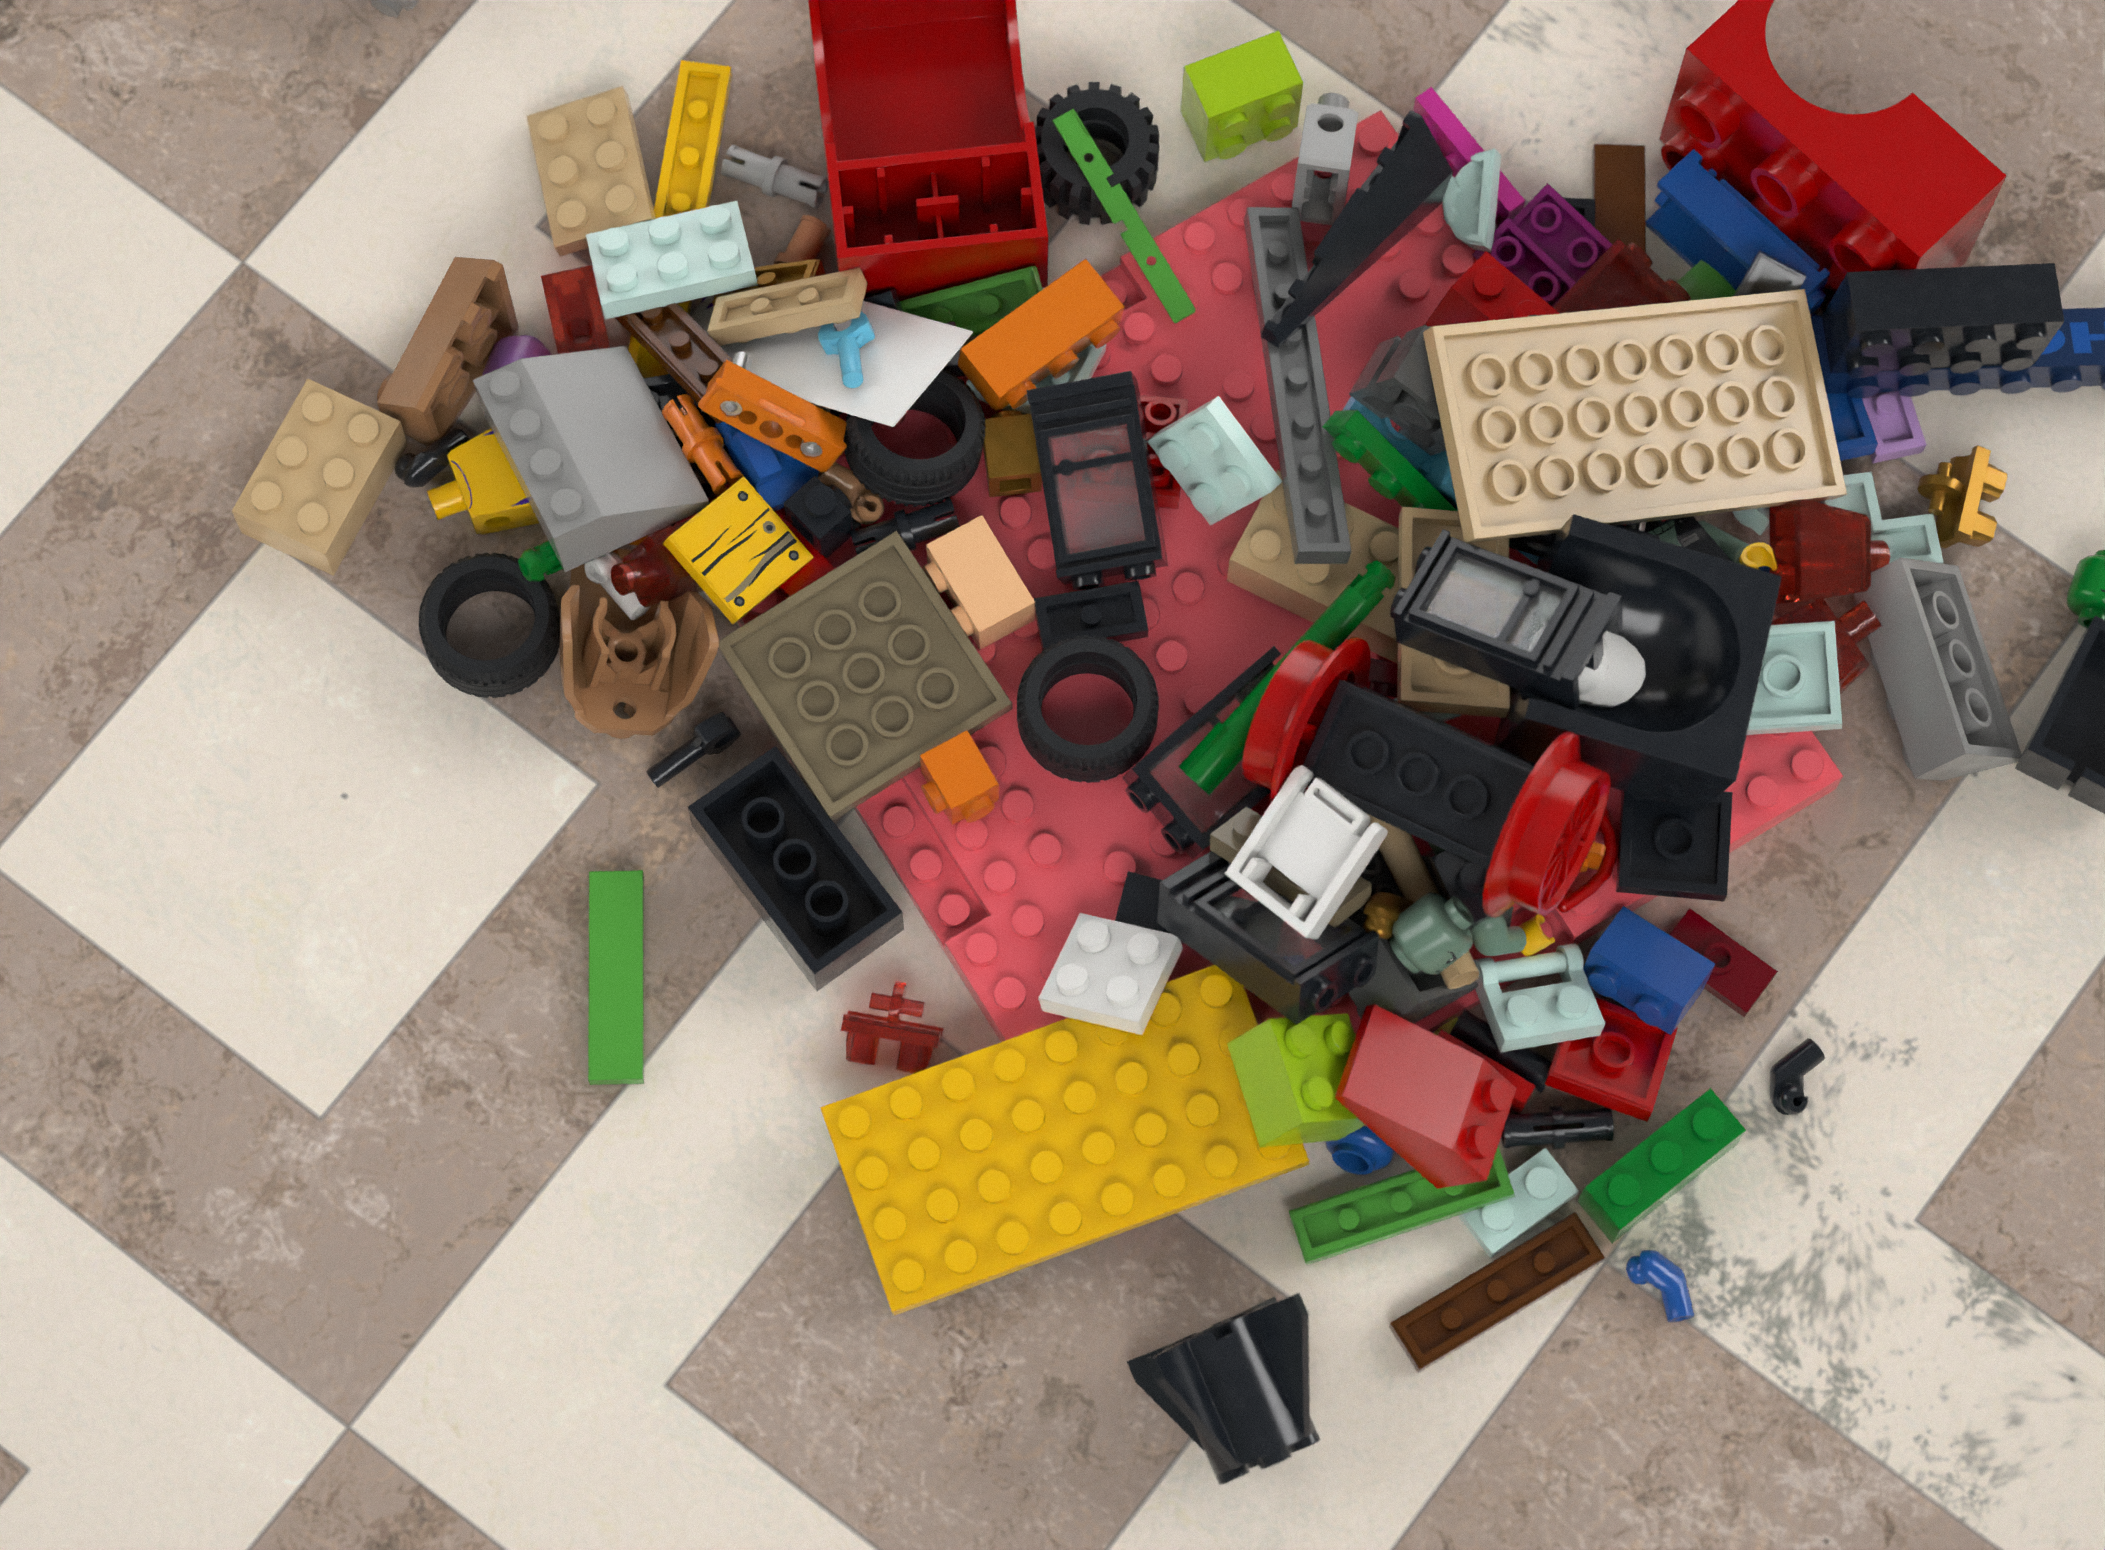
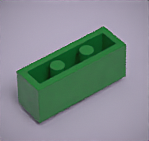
[1577,1088,1746,1244]

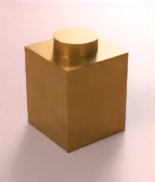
[983,410,1042,497]

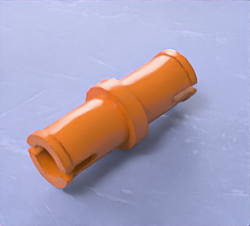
[662,394,744,496]

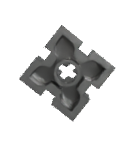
[1349,325,1446,456]

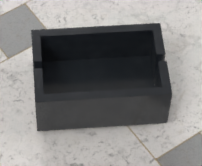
[2015,616,2105,814]

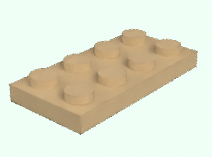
[1397,507,1510,718]

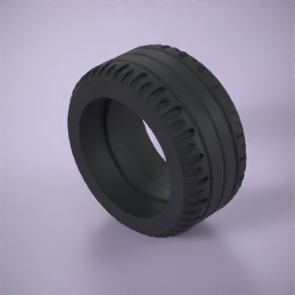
[844,370,986,506]
[418,553,560,698]
[1017,635,1159,783]

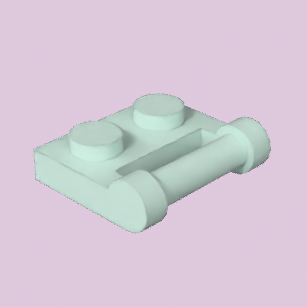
[1474,943,1605,1052]

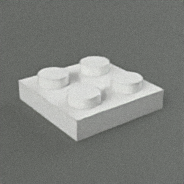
[1038,913,1183,1035]

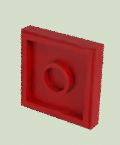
[1545,997,1678,1122]

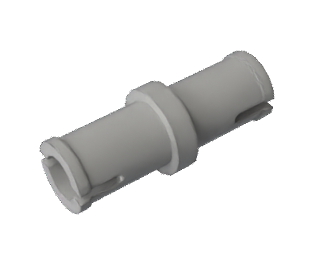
[721,144,828,209]

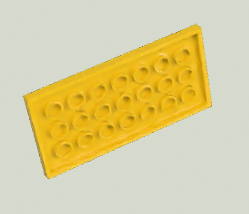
[820,965,1310,1316]

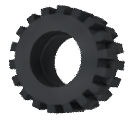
[1034,82,1160,225]

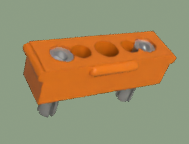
[698,352,847,472]

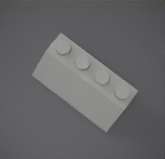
[1850,558,2022,781]

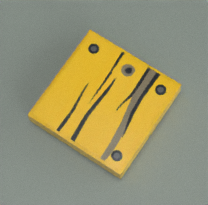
[663,476,813,624]

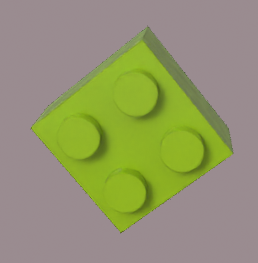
[1181,30,1303,163]
[1227,1014,1365,1147]

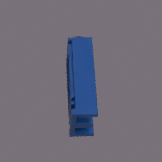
[1646,149,1830,316]

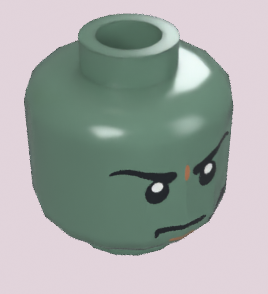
[1390,892,1474,975]

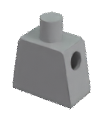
[1292,93,1358,225]

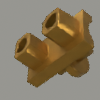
[1917,445,2008,549]

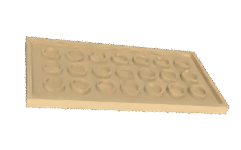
[1423,289,1847,543]

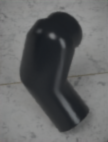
[1770,1038,1825,1115]

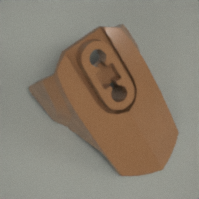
[560,548,719,739]

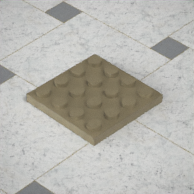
[718,531,1012,821]

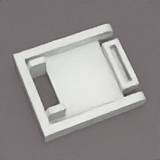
[1225,765,1387,939]

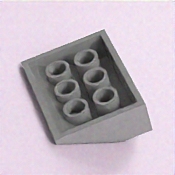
[473,346,710,572]

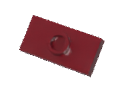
[1670,908,1778,1017]

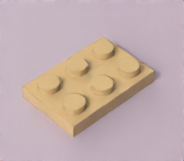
[527,86,656,257]

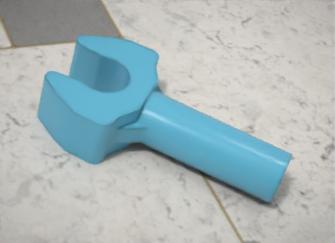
[818,311,875,388]

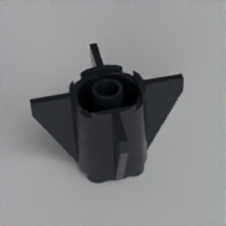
[1127,1293,1321,1485]

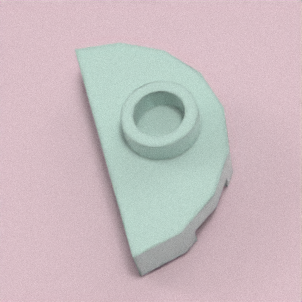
[1442,149,1501,252]

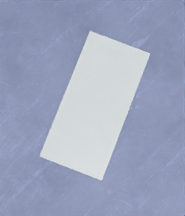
[691,295,973,427]

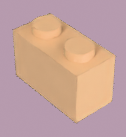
[923,515,1035,650]

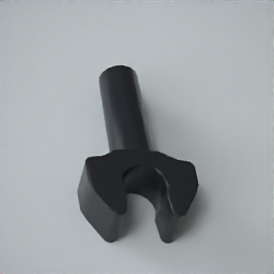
[646,712,741,788]

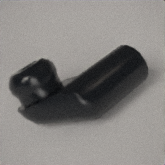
[395,428,469,488]

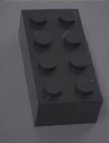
[1822,263,2064,378]
[688,746,904,991]

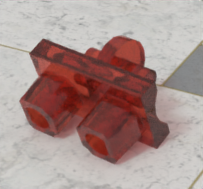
[841,981,944,1073]

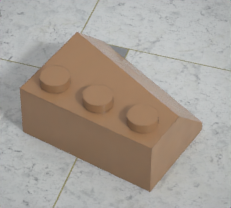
[377,257,519,447]

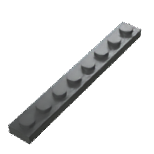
[1244,207,1352,564]

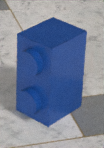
[1583,906,1715,1035]

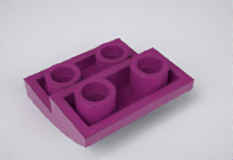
[1473,183,1623,314]

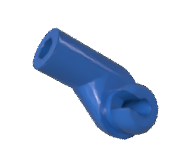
[1626,1250,1695,1322]

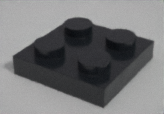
[1616,791,1733,902]

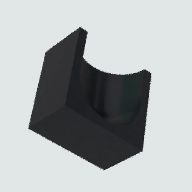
[1494,514,1782,813]

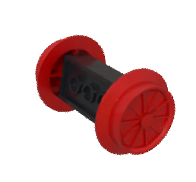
[1242,637,1611,918]

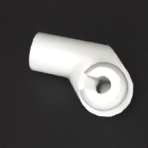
[584,551,652,620]

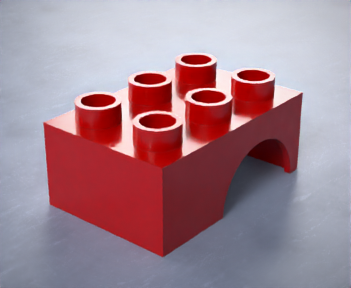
[808,0,1048,301]
[1659,0,2007,311]

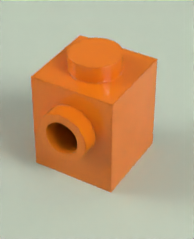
[920,730,999,825]

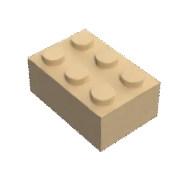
[232,378,408,576]

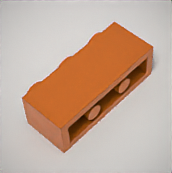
[957,259,1125,413]

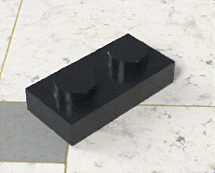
[1034,580,1149,651]

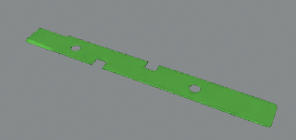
[1052,108,1196,323]

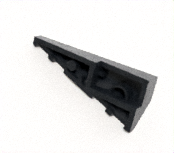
[1260,110,1453,348]

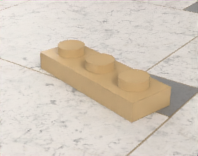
[707,267,868,346]

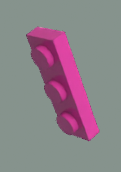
[1413,87,1525,226]

